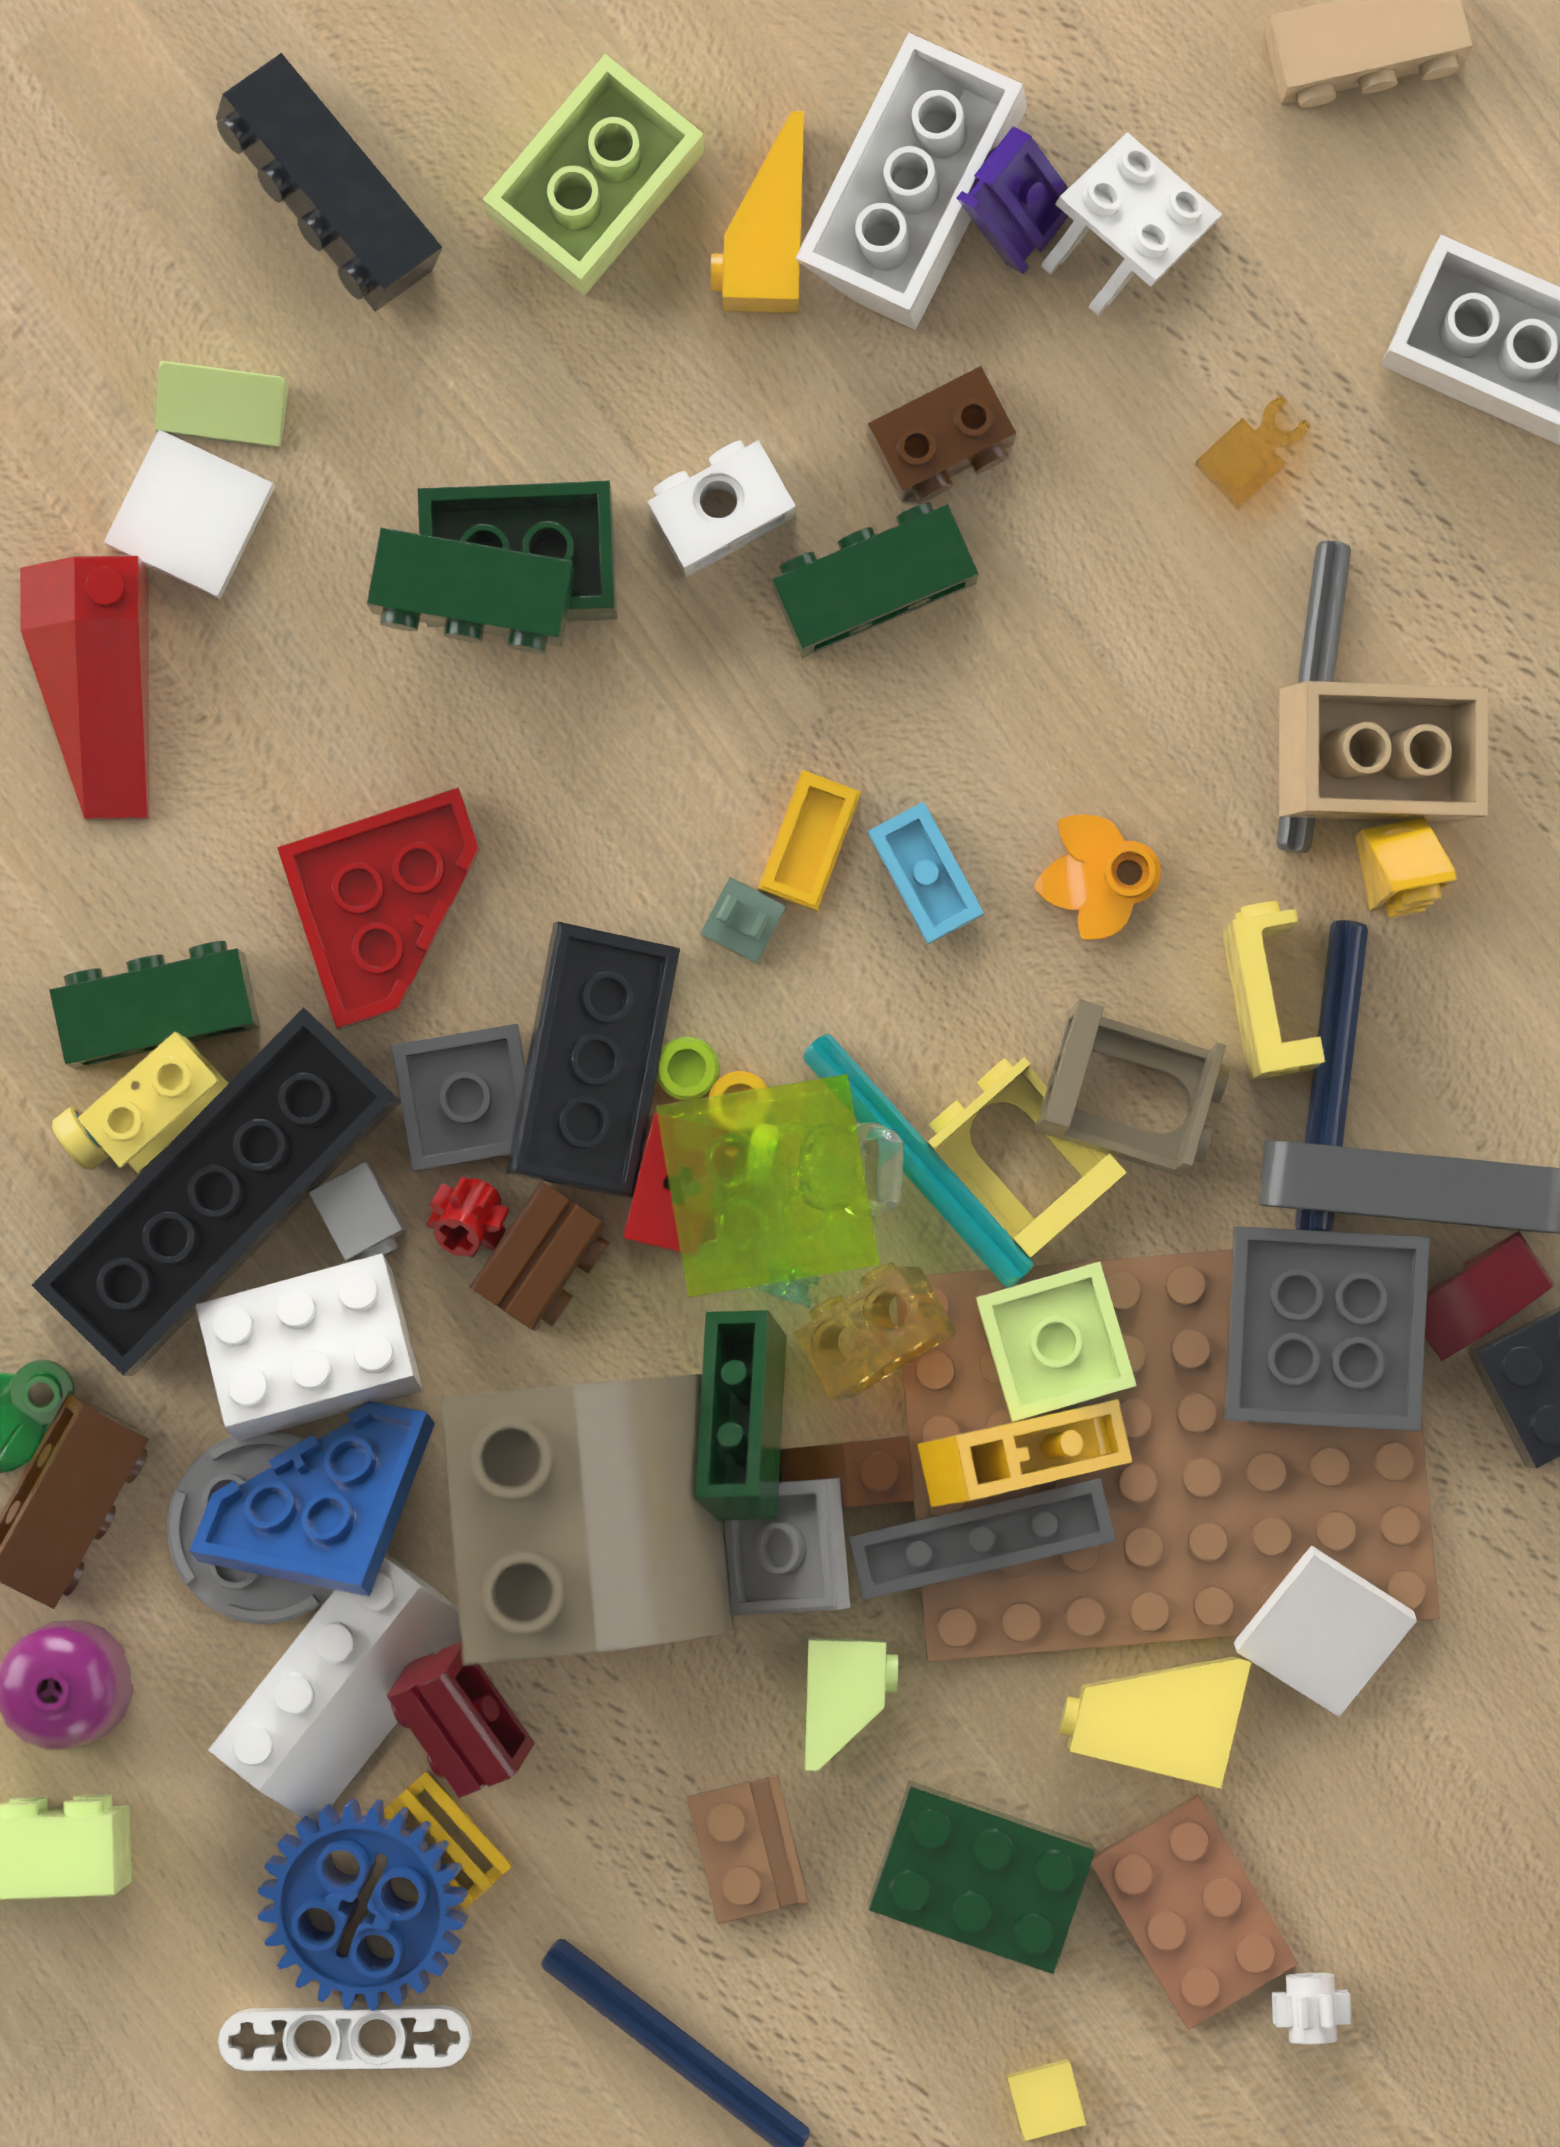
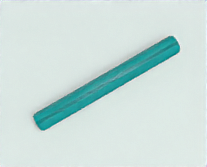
[803,1034,1034,1288]

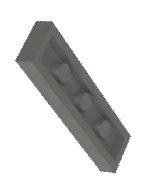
[848,1478,1116,1600]

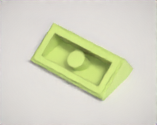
[155,361,289,448]

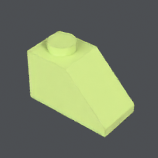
[805,1637,898,1771]

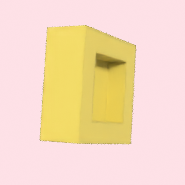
[1007,2058,1086,2141]

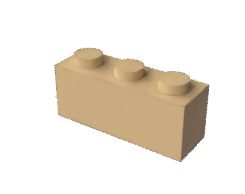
[1264,0,1473,108]

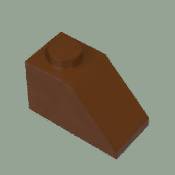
[780,1435,915,1508]

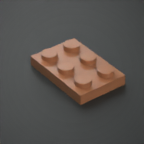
[1091,1794,1299,2030]

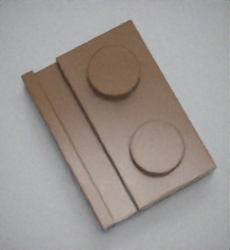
[687,1774,809,1924]

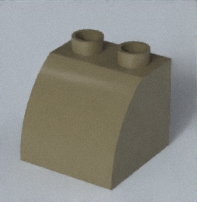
[440,1374,734,1665]

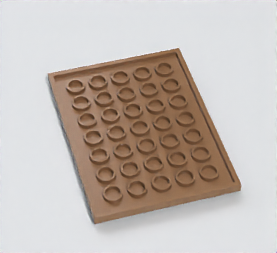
[895,1235,1440,1662]

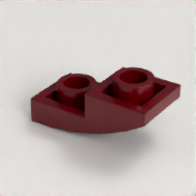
[1425,1231,1554,1362]

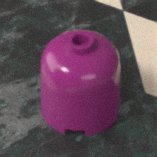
[0,1620,133,1750]

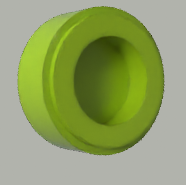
[656,1037,719,1102]

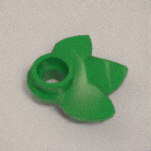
[0,1360,75,1473]

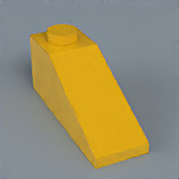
[710,111,804,313]
[917,1399,1132,1507]

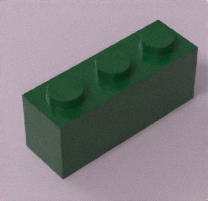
[772,502,979,658]
[367,527,575,653]
[49,941,260,1069]
[695,1310,787,1521]

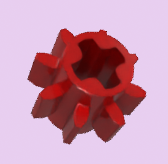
[426,1177,510,1258]

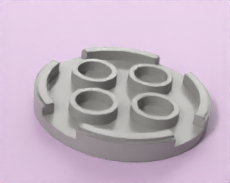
[167,1431,334,1624]

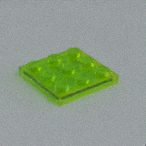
[656,1074,880,1298]

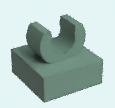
[700,877,786,964]

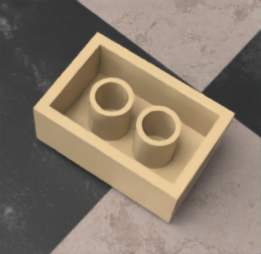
[1279,681,1488,822]

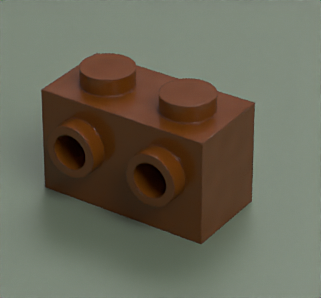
[867,366,1016,502]

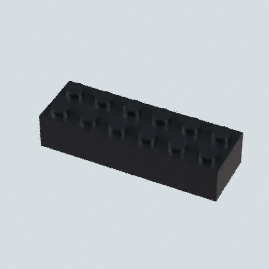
[31,1007,401,1376]

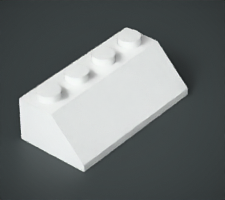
[796,33,1027,330]
[208,1551,462,1824]

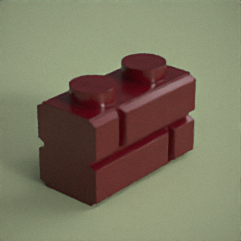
[386,1641,535,1798]

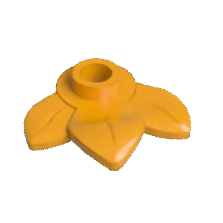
[1034,814,1161,940]

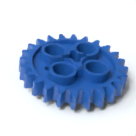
[258,1798,468,2011]

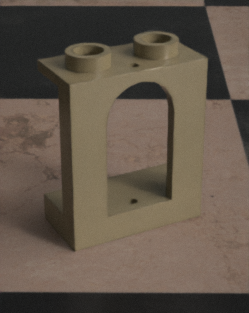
[1035,999,1230,1177]

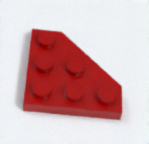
[277,787,480,1030]

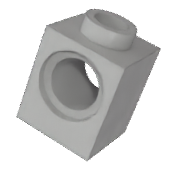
[309,1162,407,1262]

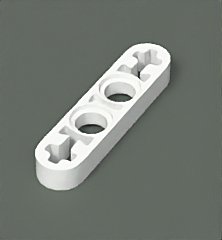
[218,2005,472,2071]

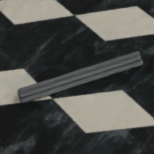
[1276,540,1351,853]

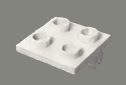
[1041,132,1222,316]

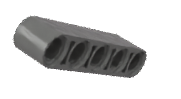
[1259,1140,1560,1234]

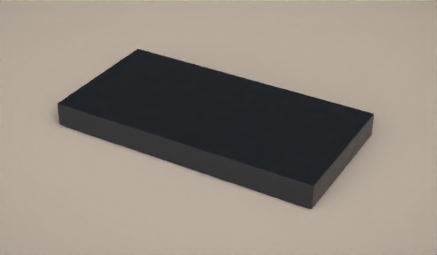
[506,921,680,1199]

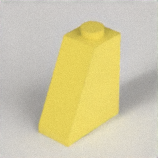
[1058,1656,1252,1789]

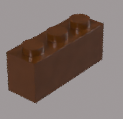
[0,1392,149,1609]

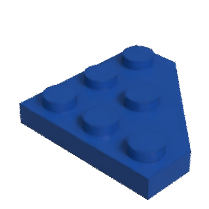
[189,1401,435,1597]

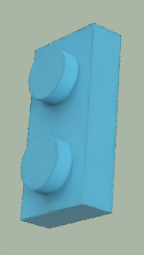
[867,801,984,945]

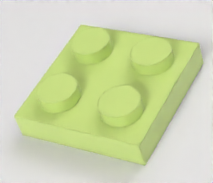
[975,1261,1137,1422]

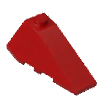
[20,556,149,820]

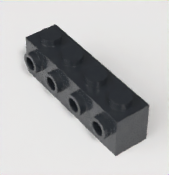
[216,53,442,312]

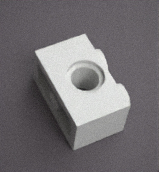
[647,440,796,578]

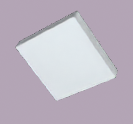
[104,429,275,600]
[1234,1545,1417,1717]

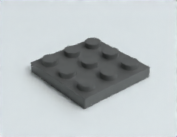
[1224,1226,1430,1431]

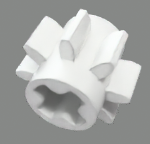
[1272,1973,1352,2044]

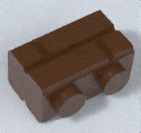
[469,1181,610,1331]

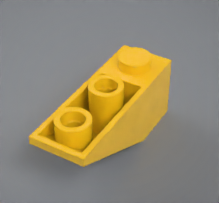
[1355,818,1457,918]

